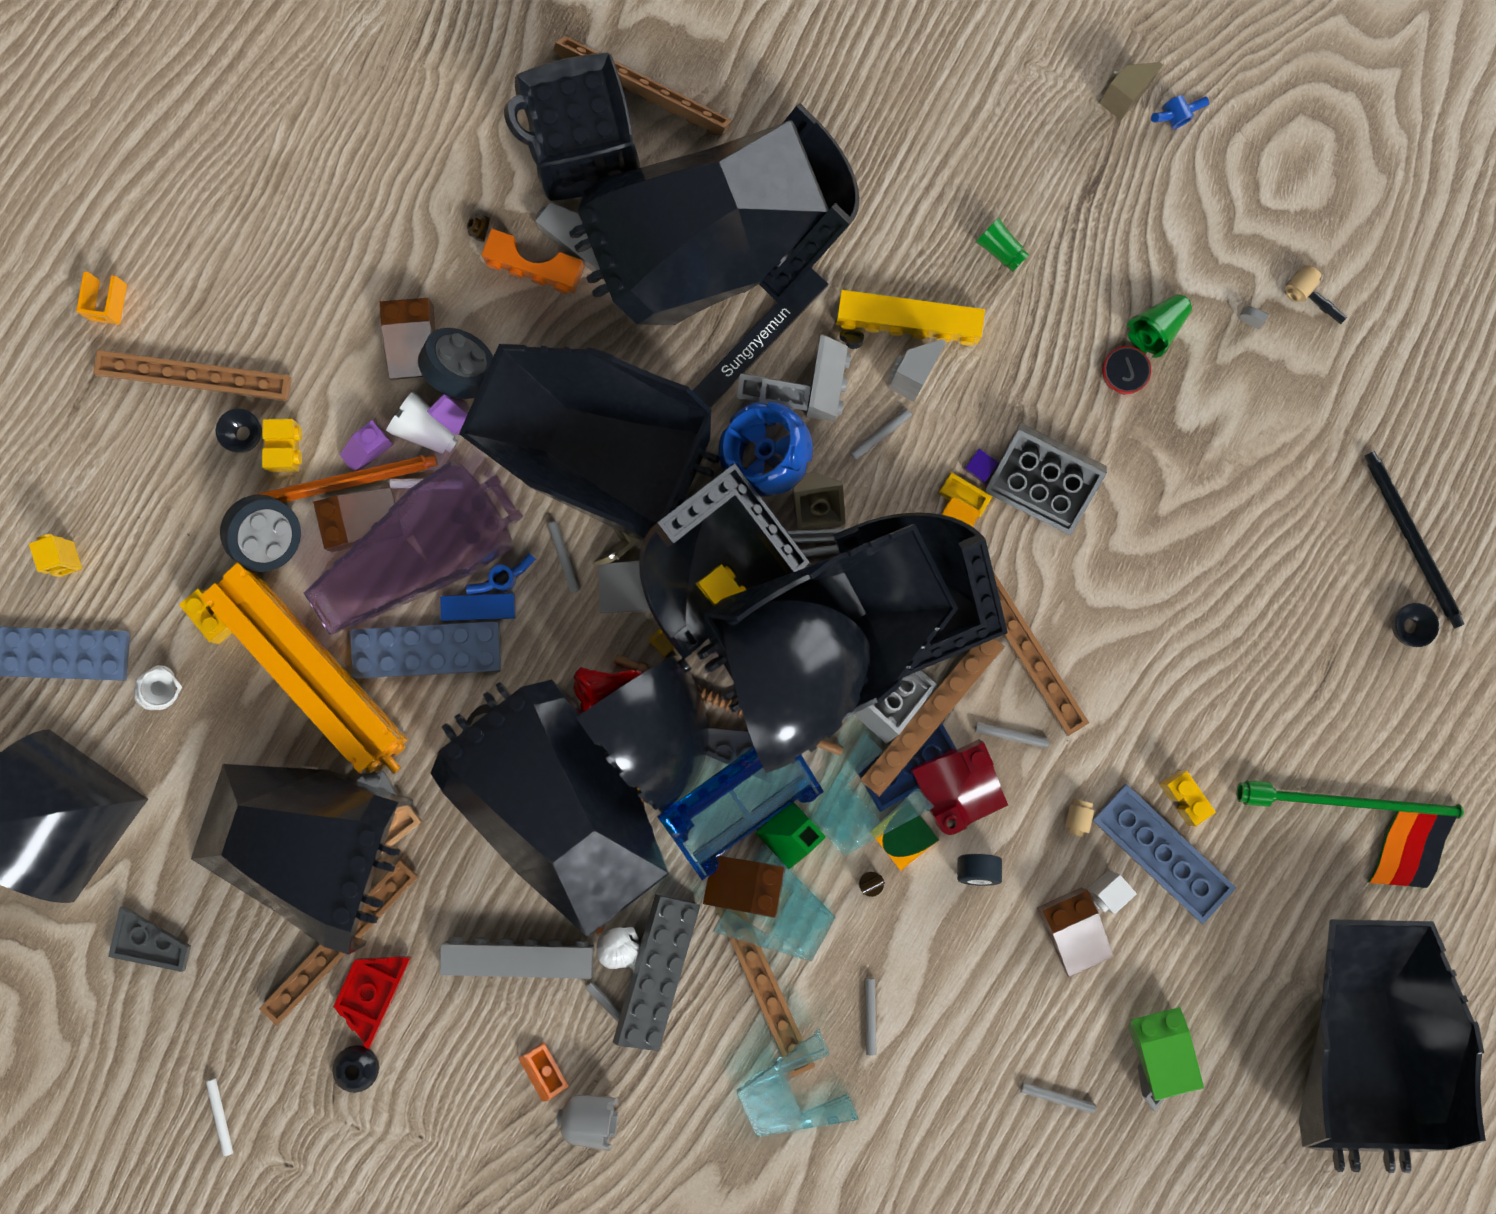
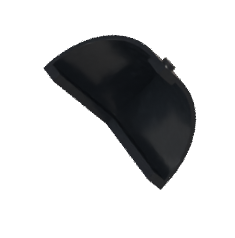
[759,103,860,304]
[639,463,810,659]
[833,512,1008,677]
[0,729,148,903]

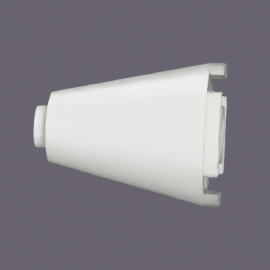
[386,391,458,454]

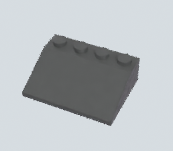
[984,423,1107,536]

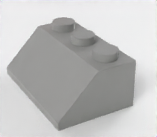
[807,335,851,422]
[888,339,946,402]

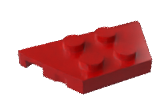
[333,956,412,1049]

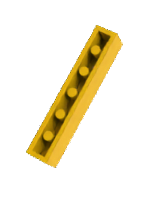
[836,290,985,346]

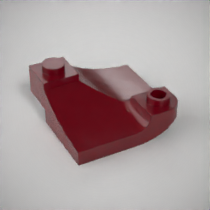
[911,739,1008,835]

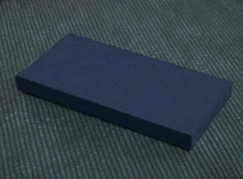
[855,723,957,812]

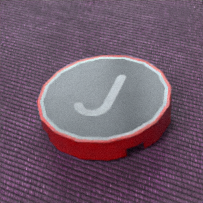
[1102,346,1151,395]

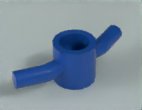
[1151,95,1209,129]
[466,553,536,594]

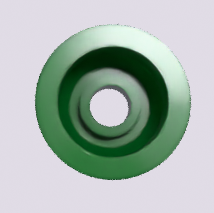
[975,218,1029,272]

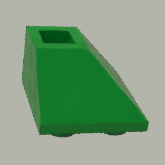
[755,799,826,869]

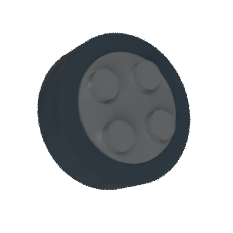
[418,328,493,399]

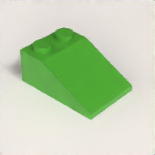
[1128,1007,1204,1101]

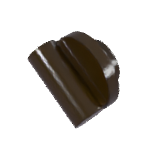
[467,214,490,242]
[859,871,885,897]

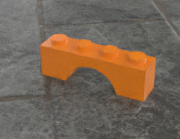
[481,228,584,294]

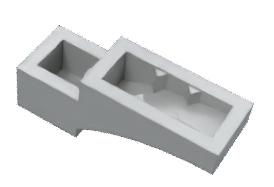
[736,373,812,411]

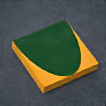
[869,801,939,871]

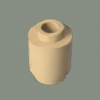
[1285,265,1321,302]
[1065,799,1095,837]

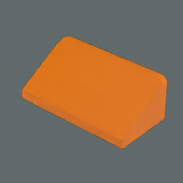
[519,1043,569,1102]

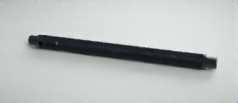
[1364,451,1465,628]

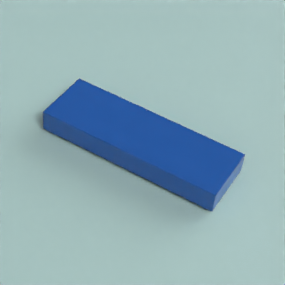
[440,594,516,621]

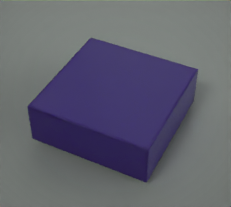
[964,449,999,483]

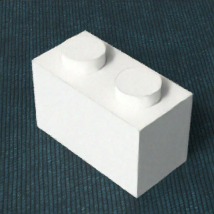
[1087,871,1137,914]

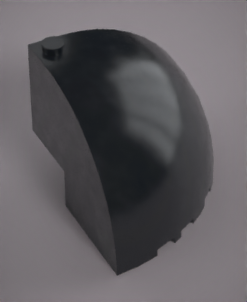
[721,600,871,773]
[576,656,709,814]

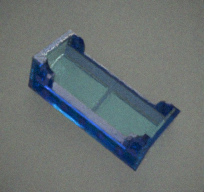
[657,747,824,880]

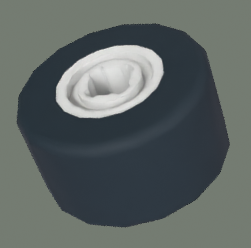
[957,854,1002,886]

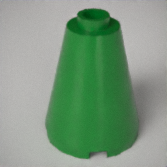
[1126,294,1192,358]

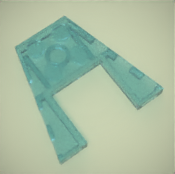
[811,733,934,856]
[712,844,836,961]
[737,1029,859,1137]

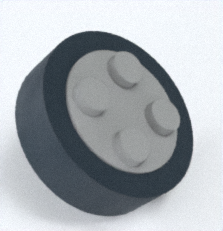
[220,494,301,572]

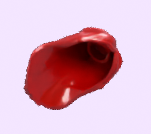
[573,667,643,712]

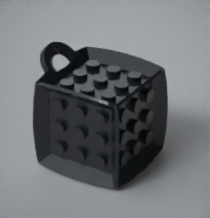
[504,53,640,201]

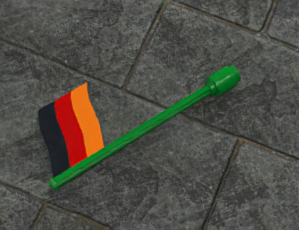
[1236,780,1464,888]

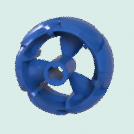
[718,402,813,497]

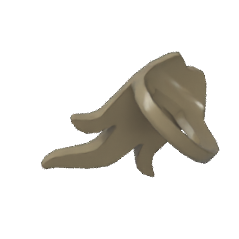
[592,528,640,565]

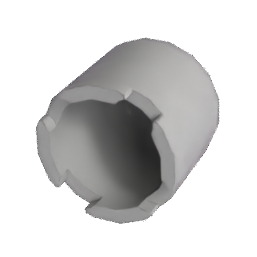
[557,1095,619,1151]

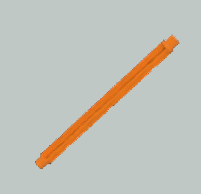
[254,455,438,503]

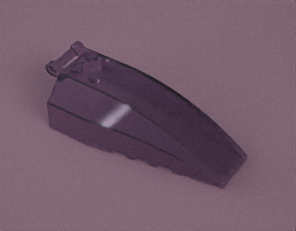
[304,461,523,635]

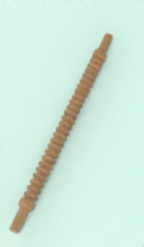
[613,654,844,756]

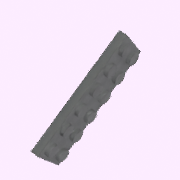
[613,894,701,1051]

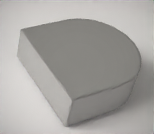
[1239,307,1268,329]

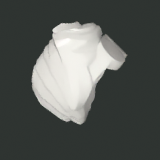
[133,665,183,710]
[596,927,640,969]

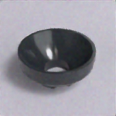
[215,408,262,453]
[1392,603,1439,647]
[332,1045,380,1093]

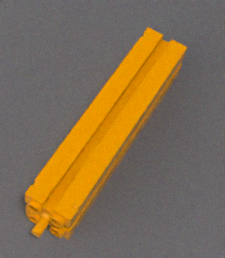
[200,562,409,774]

